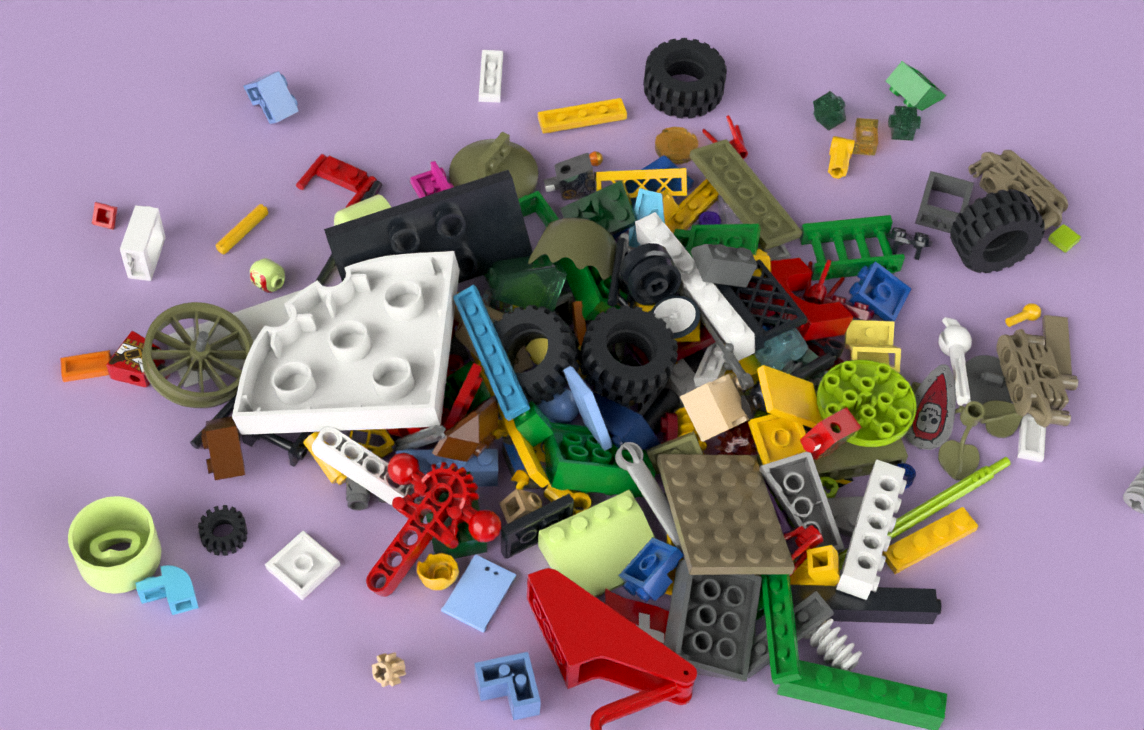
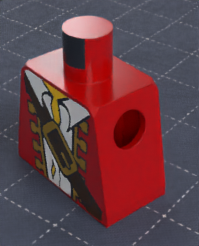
[106,331,170,387]

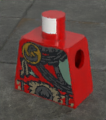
[800,407,862,460]

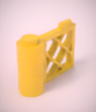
[303,429,395,485]

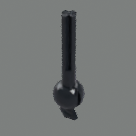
[741,352,836,419]

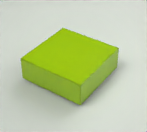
[1048,224,1081,253]

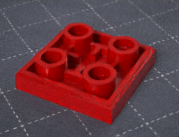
[444,363,483,430]

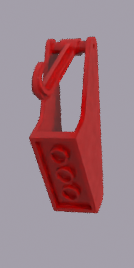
[527,568,697,730]

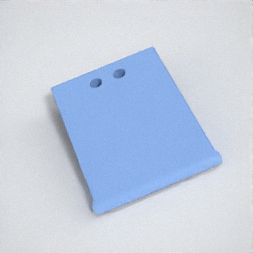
[441,554,516,633]

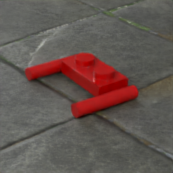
[296,154,377,207]

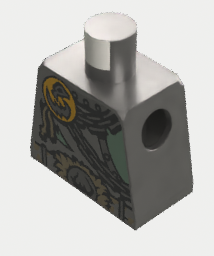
[543,153,596,201]

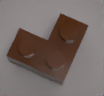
[201,416,245,481]

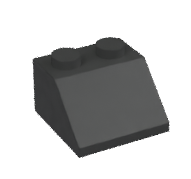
[691,244,757,287]

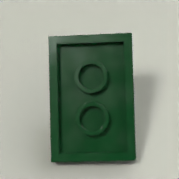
[560,180,638,235]

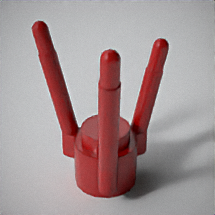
[702,115,748,159]
[803,260,845,304]
[784,525,823,577]

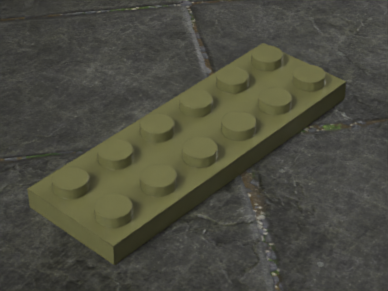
[689,139,802,251]

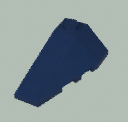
[592,391,661,450]

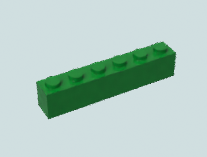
[777,660,947,730]

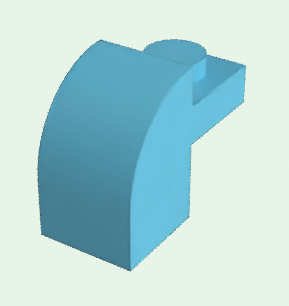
[136,565,199,615]

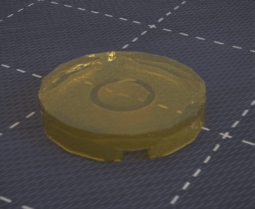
[655,127,698,164]

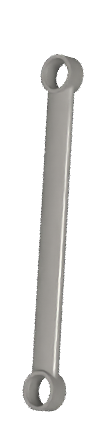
[615,442,756,638]

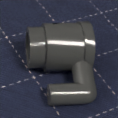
[346,477,386,510]

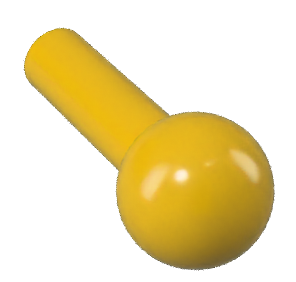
[1005,303,1041,327]

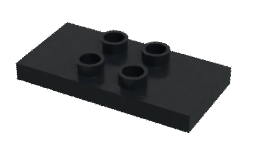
[324,170,533,283]

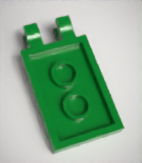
[674,224,761,258]

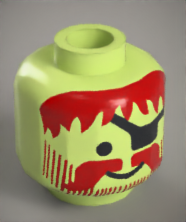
[250,258,285,293]

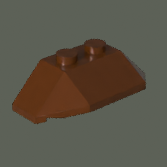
[432,395,498,462]

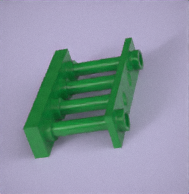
[799,215,905,281]

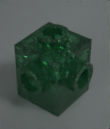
[813,91,846,131]
[888,106,921,141]

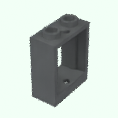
[915,171,974,233]

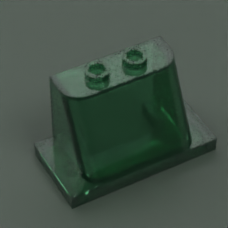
[486,254,567,312]

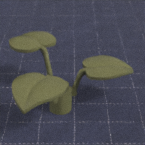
[911,382,1023,481]

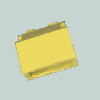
[844,320,901,373]

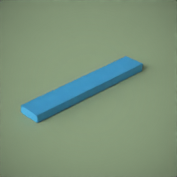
[453,285,531,421]

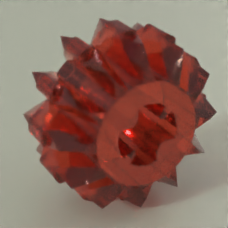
[714,427,758,455]

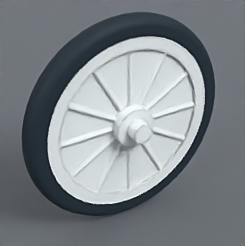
[651,296,700,339]

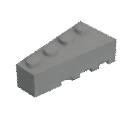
[759,452,844,553]

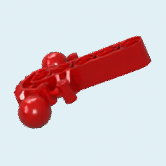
[366,453,501,597]

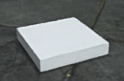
[265,531,340,600]

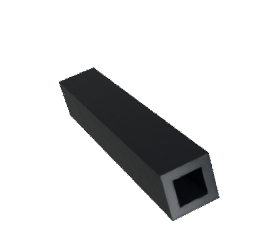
[791,585,942,624]

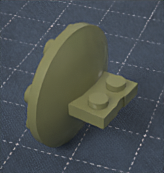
[449,132,538,199]

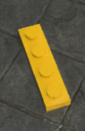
[537,98,627,134]
[882,507,978,574]

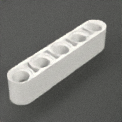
[312,427,423,505]

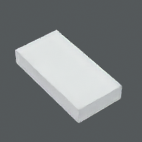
[1017,414,1046,462]

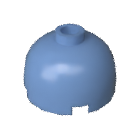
[536,388,579,424]

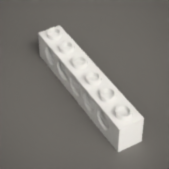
[836,459,907,600]

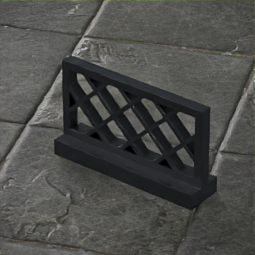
[713,259,808,351]

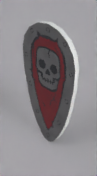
[905,364,956,450]

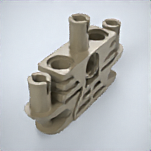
[968,149,1068,230]
[996,329,1078,428]

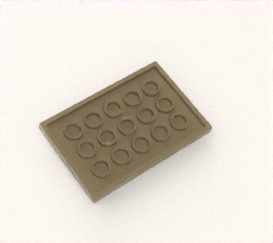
[657,454,795,575]

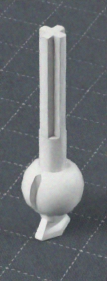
[938,317,972,406]

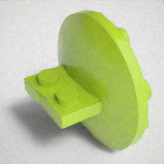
[816,360,916,447]

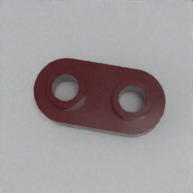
[659,413,678,444]

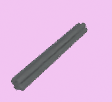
[394,425,446,451]

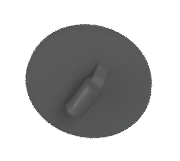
[965,355,1013,405]

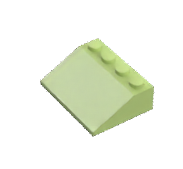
[538,490,654,598]

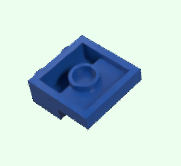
[848,261,911,322]
[618,537,684,602]

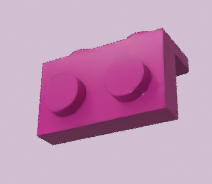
[410,161,454,198]

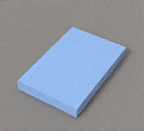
[563,366,613,451]

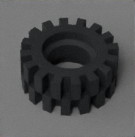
[198,505,248,556]

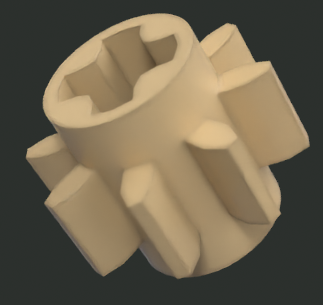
[371,652,406,687]

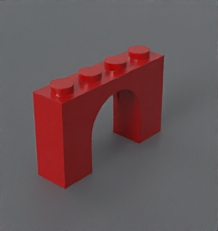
[754,258,853,341]

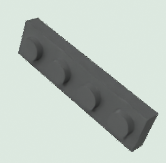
[747,591,834,678]

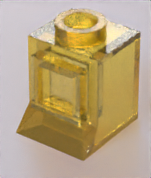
[853,118,878,156]

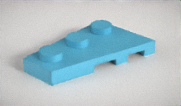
[628,188,665,248]

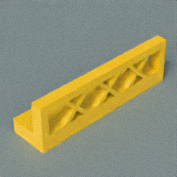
[594,168,687,198]

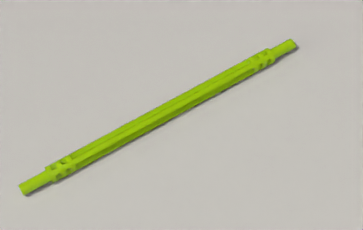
[838,457,1011,570]

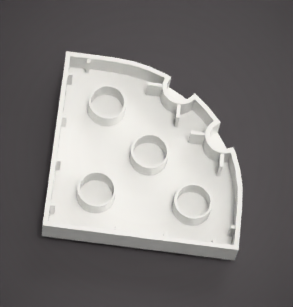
[232,251,460,435]

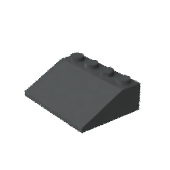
[664,559,762,682]

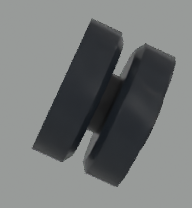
[620,243,681,306]

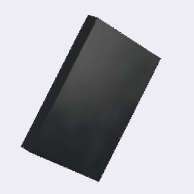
[501,494,574,559]

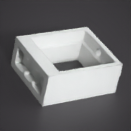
[120,205,166,281]

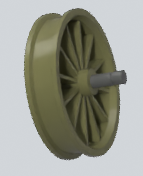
[142,302,253,408]

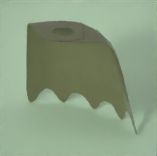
[528,217,621,294]

